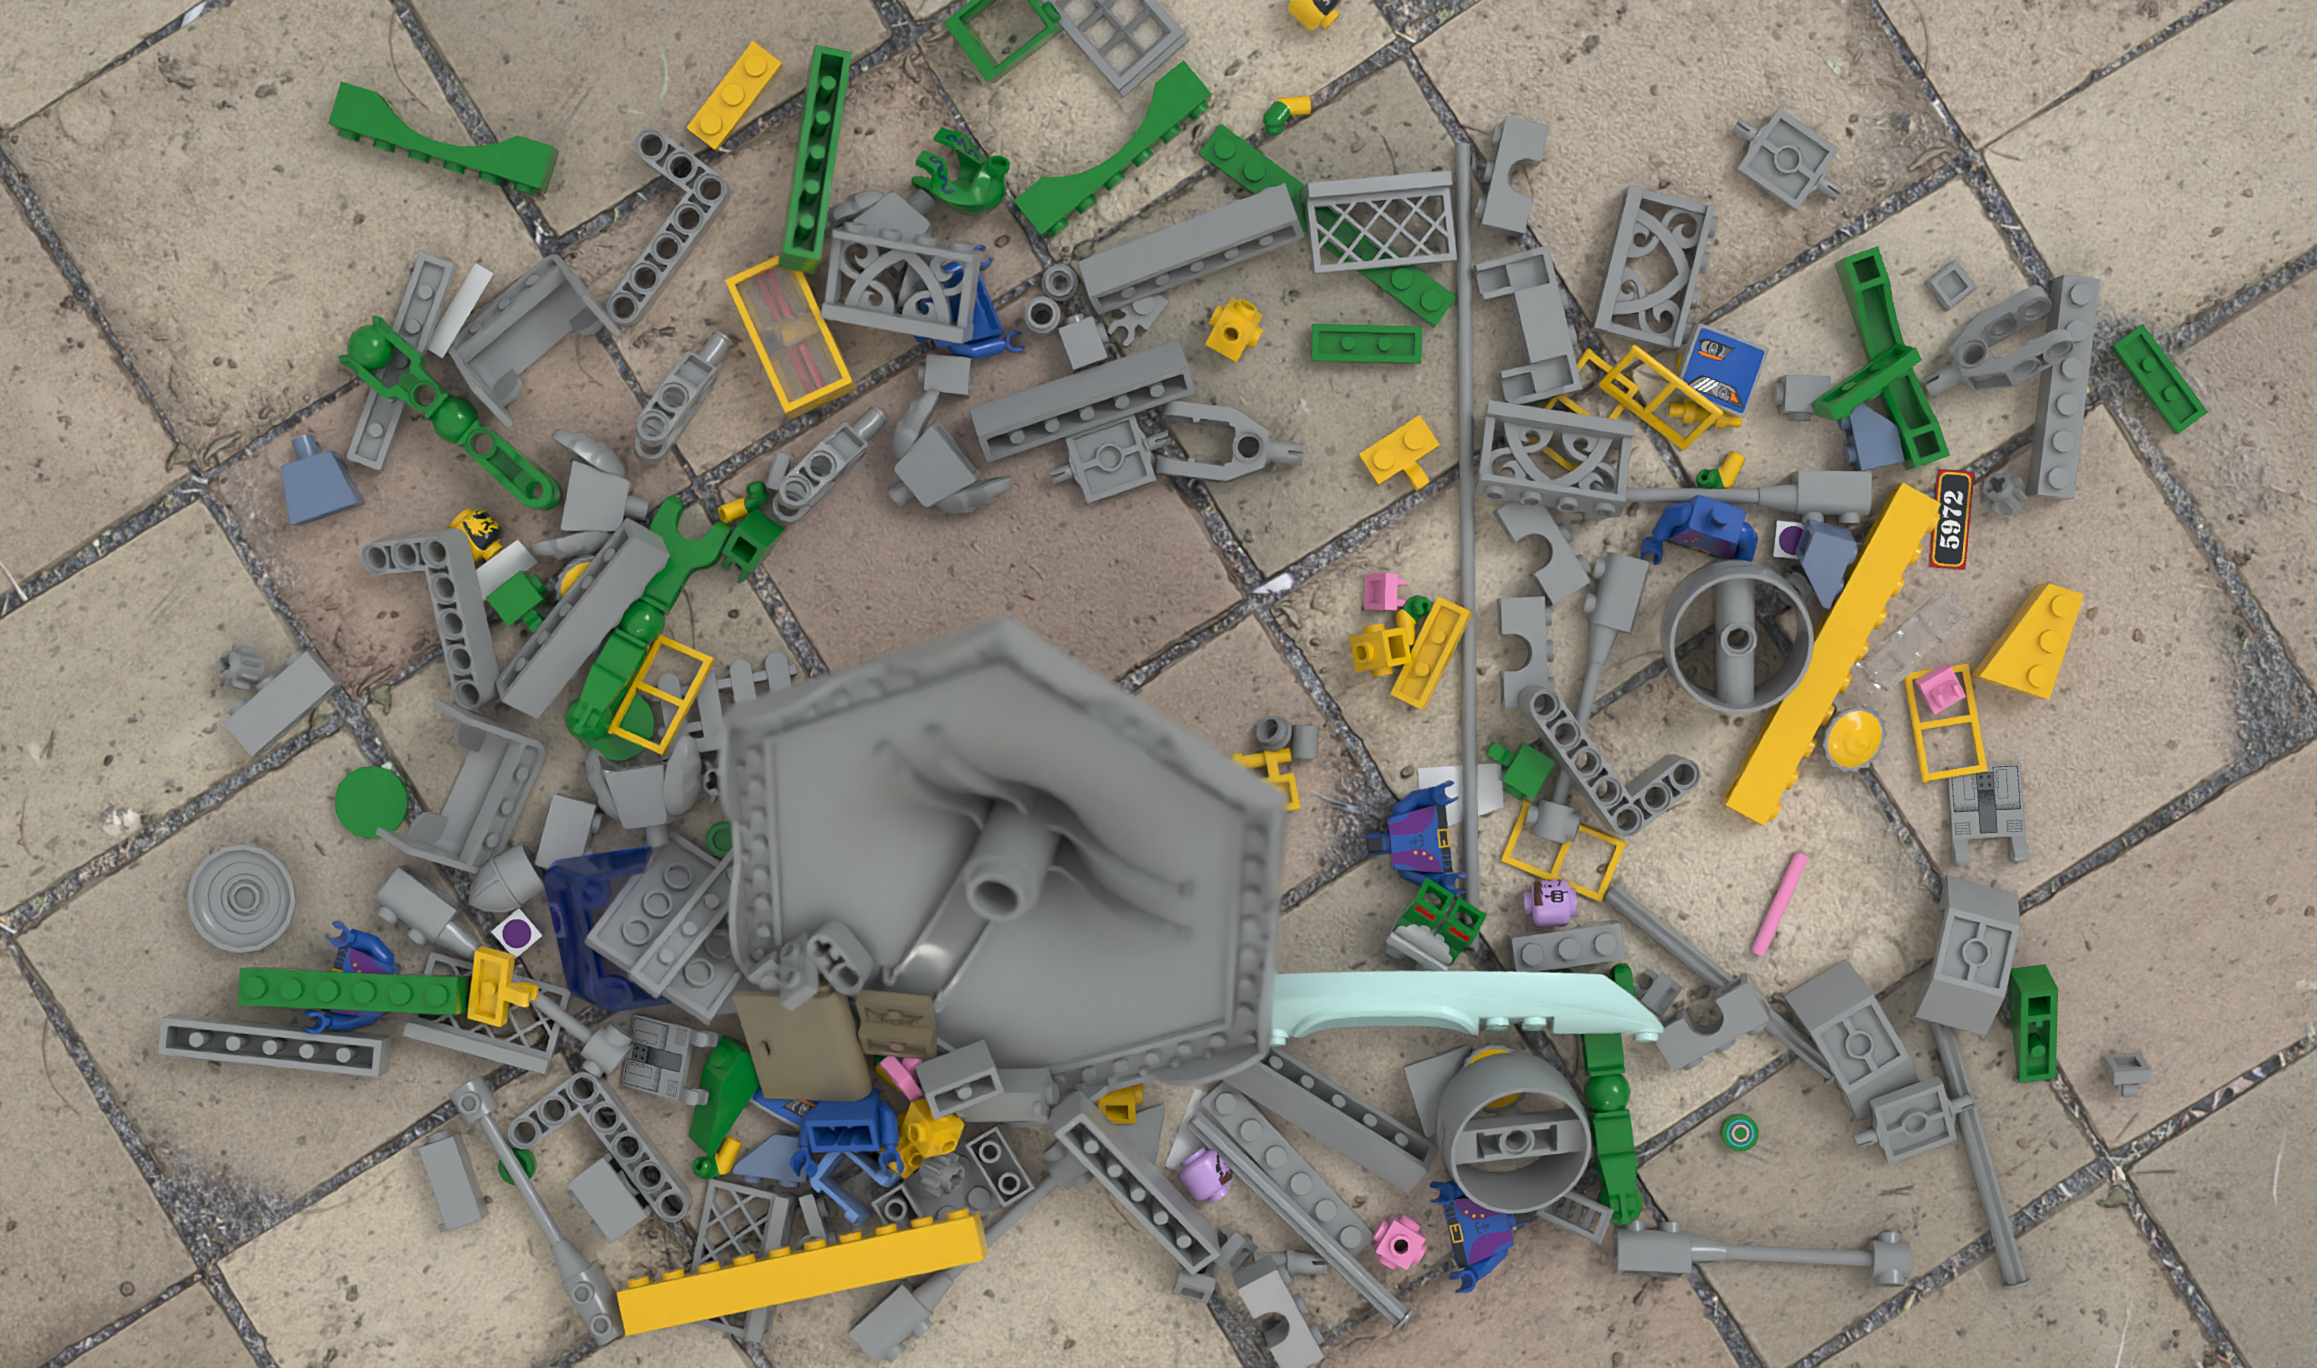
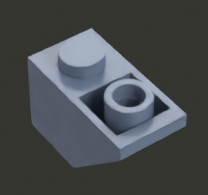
[1837,403,1905,471]
[1795,519,1858,609]
[733,1130,812,1187]

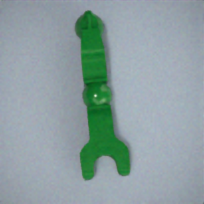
[338,315,563,510]
[565,495,732,742]
[1558,963,1643,1226]

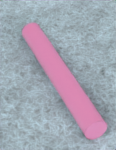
[1751,851,1809,957]

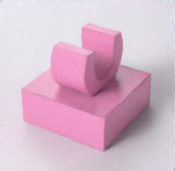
[1364,573,1406,610]
[1915,663,1966,715]
[880,1056,924,1102]

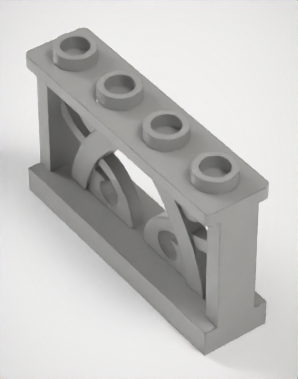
[1590,184,1719,352]
[821,222,983,344]
[1475,400,1635,518]

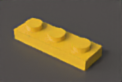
[686,41,783,152]
[1390,596,1473,711]

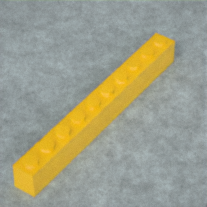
[1720,482,1941,826]
[616,1208,989,1336]

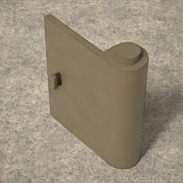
[732,974,873,1102]

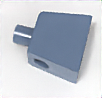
[281,434,365,526]

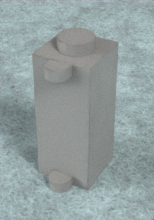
[957,1068,1059,1122]
[412,1129,489,1232]

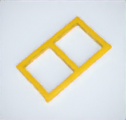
[1598,344,1723,451]
[1526,348,1640,473]
[608,634,715,757]
[1903,663,1988,783]
[1500,800,1627,902]

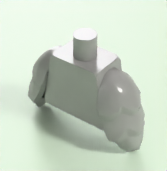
[823,189,936,309]
[889,388,1012,514]
[531,429,649,560]
[585,734,702,848]

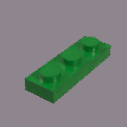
[1311,324,1422,364]
[2110,324,2208,435]
[1811,343,1922,421]

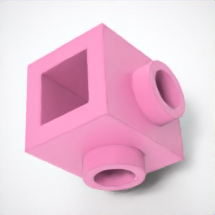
[1372,1213,1427,1270]

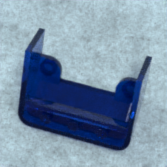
[543,846,673,1012]

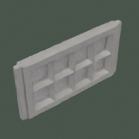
[1042,0,1189,98]

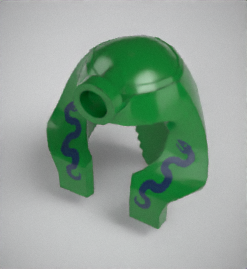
[912,127,1010,216]

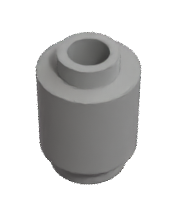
[1024,296,1061,337]

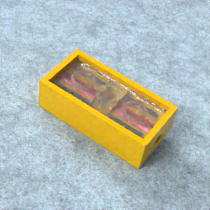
[725,255,858,419]

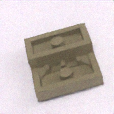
[855,989,937,1060]

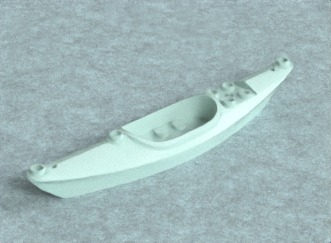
[1270,971,1664,1047]

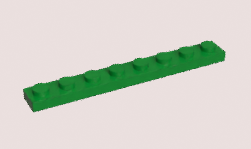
[1199,124,1456,327]

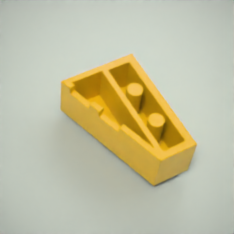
[1970,583,2084,700]

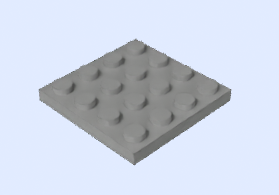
[584,828,744,1025]

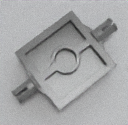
[1732,108,1843,212]
[1049,414,1172,504]
[1852,1076,1976,1164]

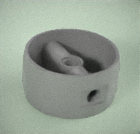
[1660,559,1814,714]
[1435,1052,1591,1214]

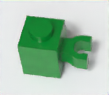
[721,508,785,582]
[485,570,549,634]
[1484,741,1556,801]

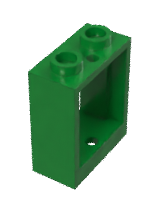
[944,0,1063,83]

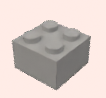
[567,1151,654,1243]

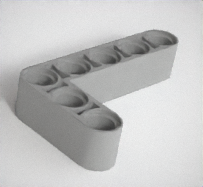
[606,128,731,327]
[361,528,500,711]
[1518,685,1701,837]
[508,1069,693,1222]

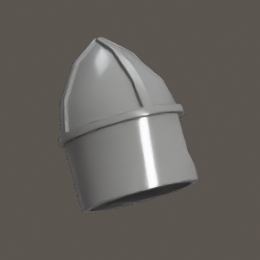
[469,842,550,913]

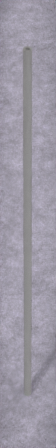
[1456,143,1479,948]

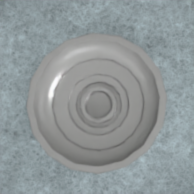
[187,844,296,953]

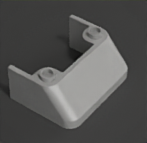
[447,254,621,428]
[376,699,545,874]

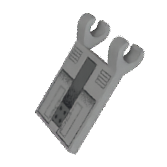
[1946,763,2029,865]
[621,1014,719,1106]

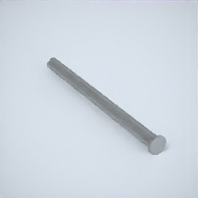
[1604,885,1835,1085]
[1930,1022,2031,1290]
[1186,1112,1414,1332]

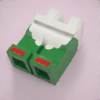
[1386,877,1487,971]

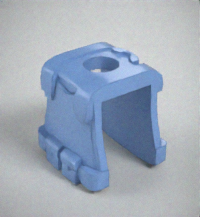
[810,1151,901,1227]

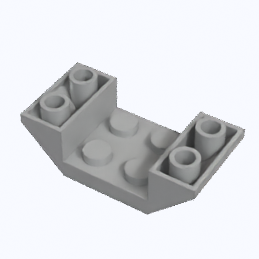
[1913,875,2021,1036]
[1783,959,1920,1122]
[871,1125,1035,1229]

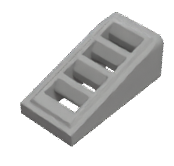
[1535,1189,1614,1244]

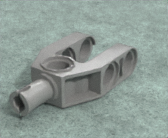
[1922,286,2075,399]
[634,330,733,465]
[1155,401,1305,483]
[771,405,888,526]

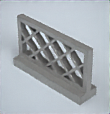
[1300,170,1457,275]
[402,951,573,1076]
[690,1178,799,1343]

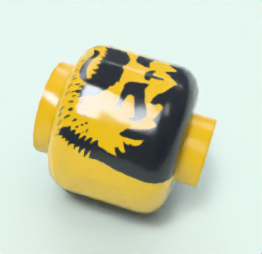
[1287,0,1341,31]
[448,508,504,563]

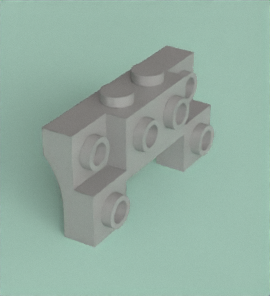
[1473,245,1582,405]

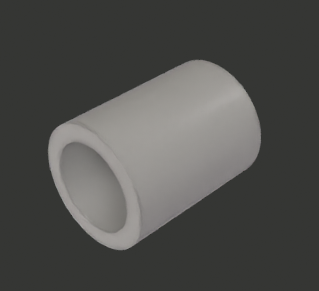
[1291,725,1318,759]

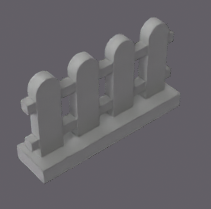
[652,652,798,761]

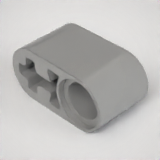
[806,920,874,995]

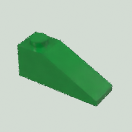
[2009,964,2058,1083]
[689,1035,760,1156]

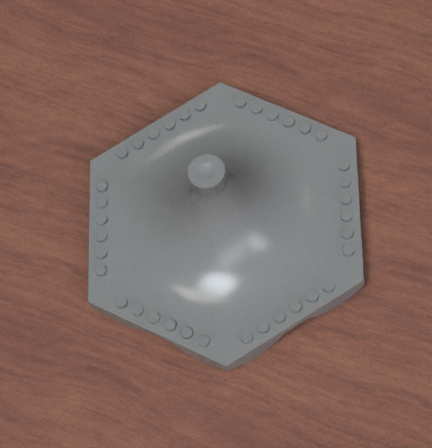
[719,615,1287,1128]

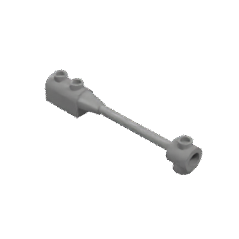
[1575,470,1872,524]
[1525,552,1651,844]
[375,865,634,1078]
[449,1075,625,1347]
[848,1139,1094,1363]
[1613,1220,1912,1287]

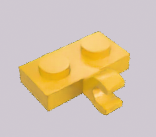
[1358,415,1440,492]
[467,946,539,1027]

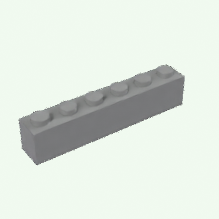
[1078,183,1305,315]
[2026,275,2100,501]
[969,339,1196,463]
[495,518,670,719]
[157,1013,392,1077]
[1221,1047,1438,1194]
[1050,1089,1221,1275]

